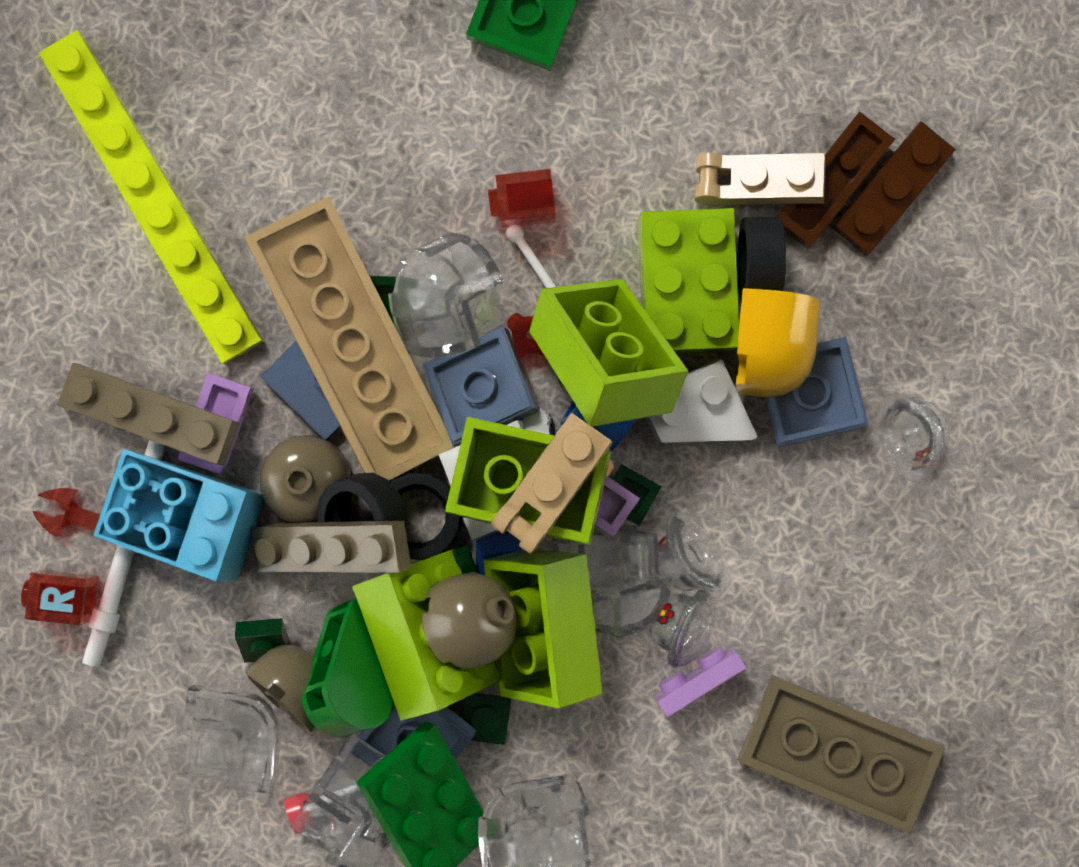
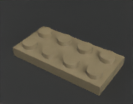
[737,675,945,834]

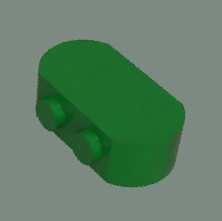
[302,598,395,737]

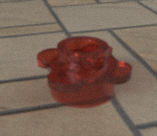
[507,313,544,358]

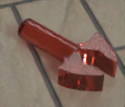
[33,488,100,537]

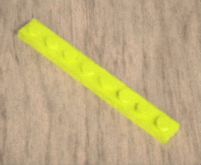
[38,30,264,365]

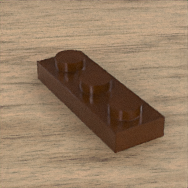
[776,111,895,249]
[832,121,956,256]

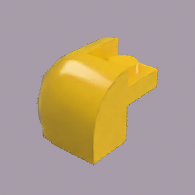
[736,288,820,397]

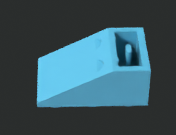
[93,449,265,582]

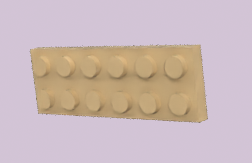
[244,196,454,481]

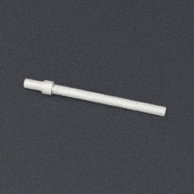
[82,440,166,667]

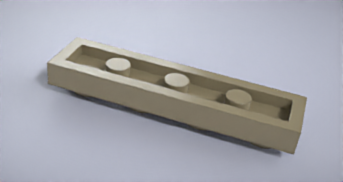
[57,363,240,466]
[251,521,411,573]

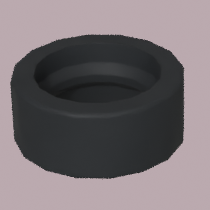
[737,217,786,302]
[317,473,408,530]
[390,473,462,560]

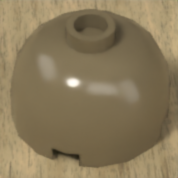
[260,435,352,523]
[422,572,517,672]
[245,645,318,736]

